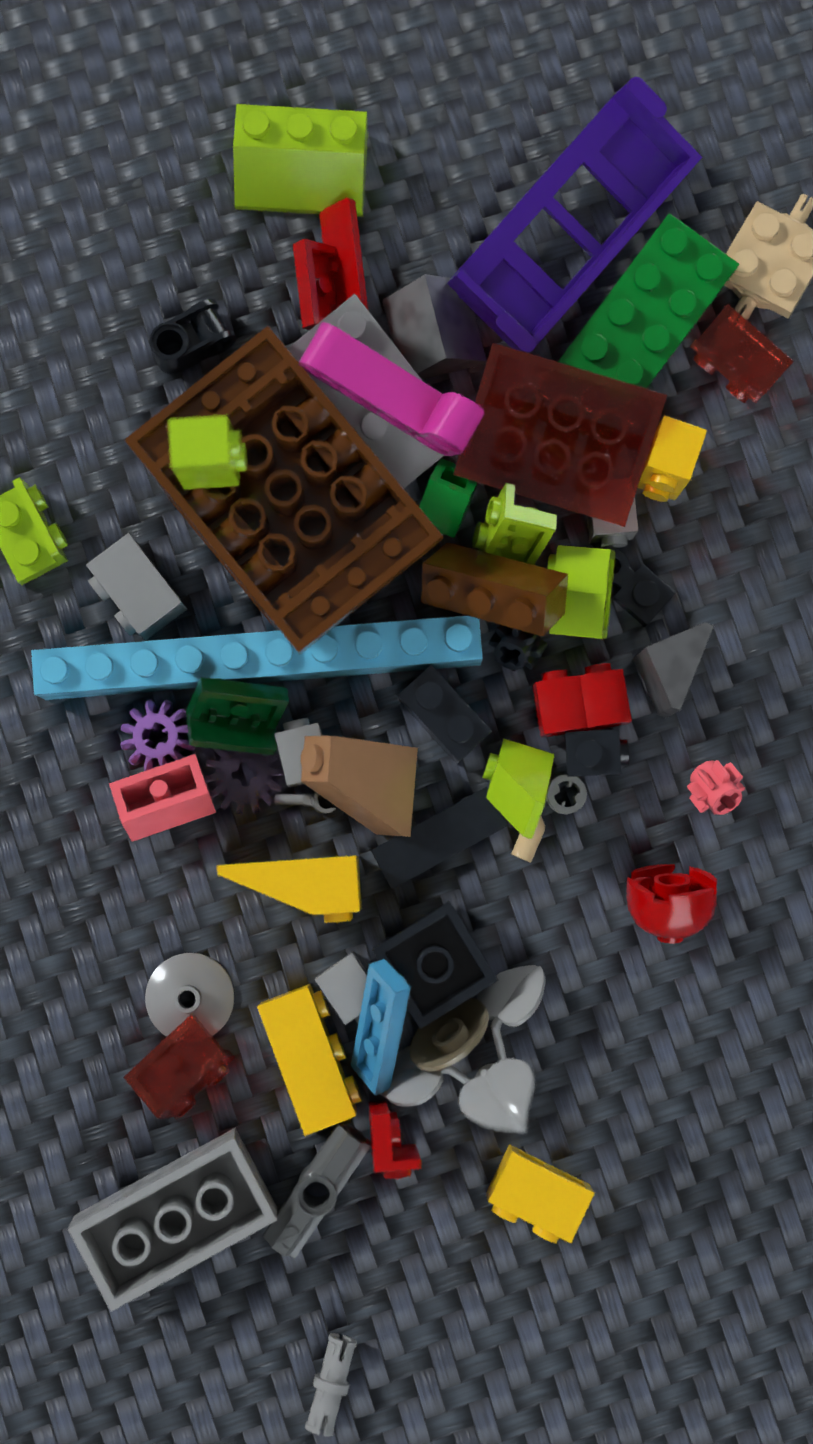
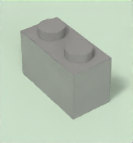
[86,533,187,640]

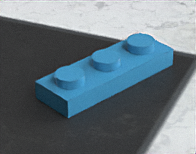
[351,959,411,1095]

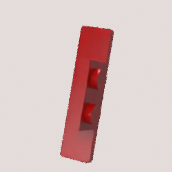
[293,197,368,330]

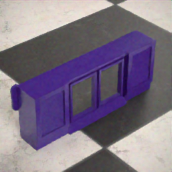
[447,77,702,356]

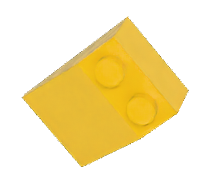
[217,856,362,923]

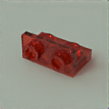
[690,304,794,404]
[123,1015,235,1119]

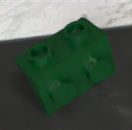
[186,677,289,755]

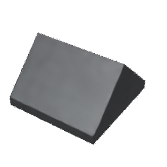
[383,275,487,379]
[633,622,714,718]

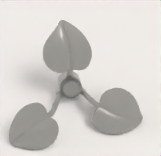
[379,965,546,1133]

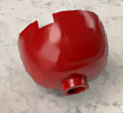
[627,864,717,944]

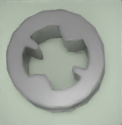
[546,774,587,814]

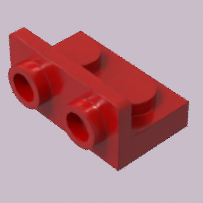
[368,1100,421,1179]

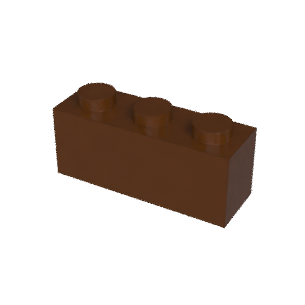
[421,542,568,636]

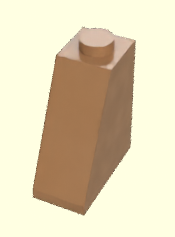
[300,736,418,837]

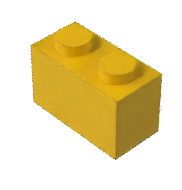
[634,415,707,502]
[486,1144,595,1244]

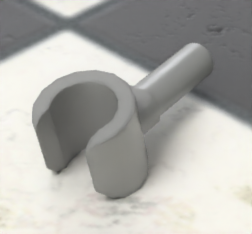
[275,792,336,814]

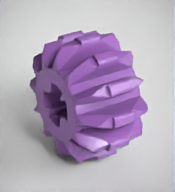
[120,700,196,771]

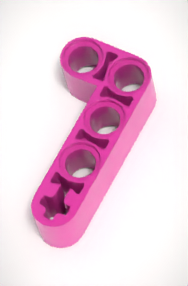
[299,322,485,456]

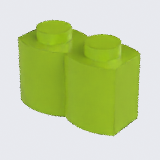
[547,545,615,639]

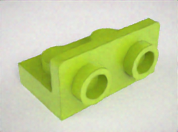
[0,477,68,585]
[472,483,557,565]

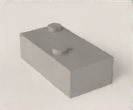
[287,294,444,488]
[68,1127,277,1312]

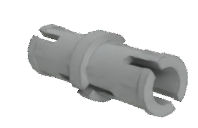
[305,1333,357,1436]

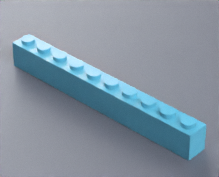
[31,616,483,700]

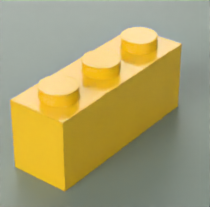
[257,983,362,1136]

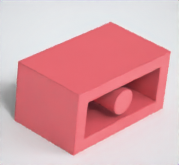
[109,754,216,842]

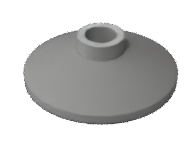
[145,953,234,1043]

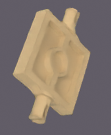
[725,194,813,328]

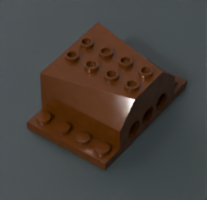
[124,326,443,655]

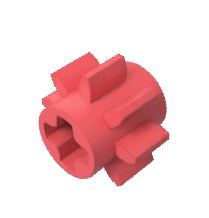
[687,760,745,815]

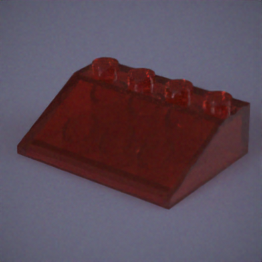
[453,343,667,527]

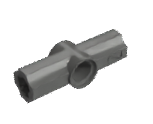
[263,1122,372,1258]

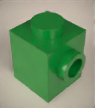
[419,458,481,538]

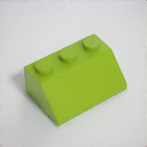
[233,104,368,217]

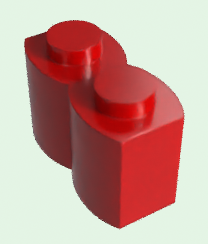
[532,663,632,738]

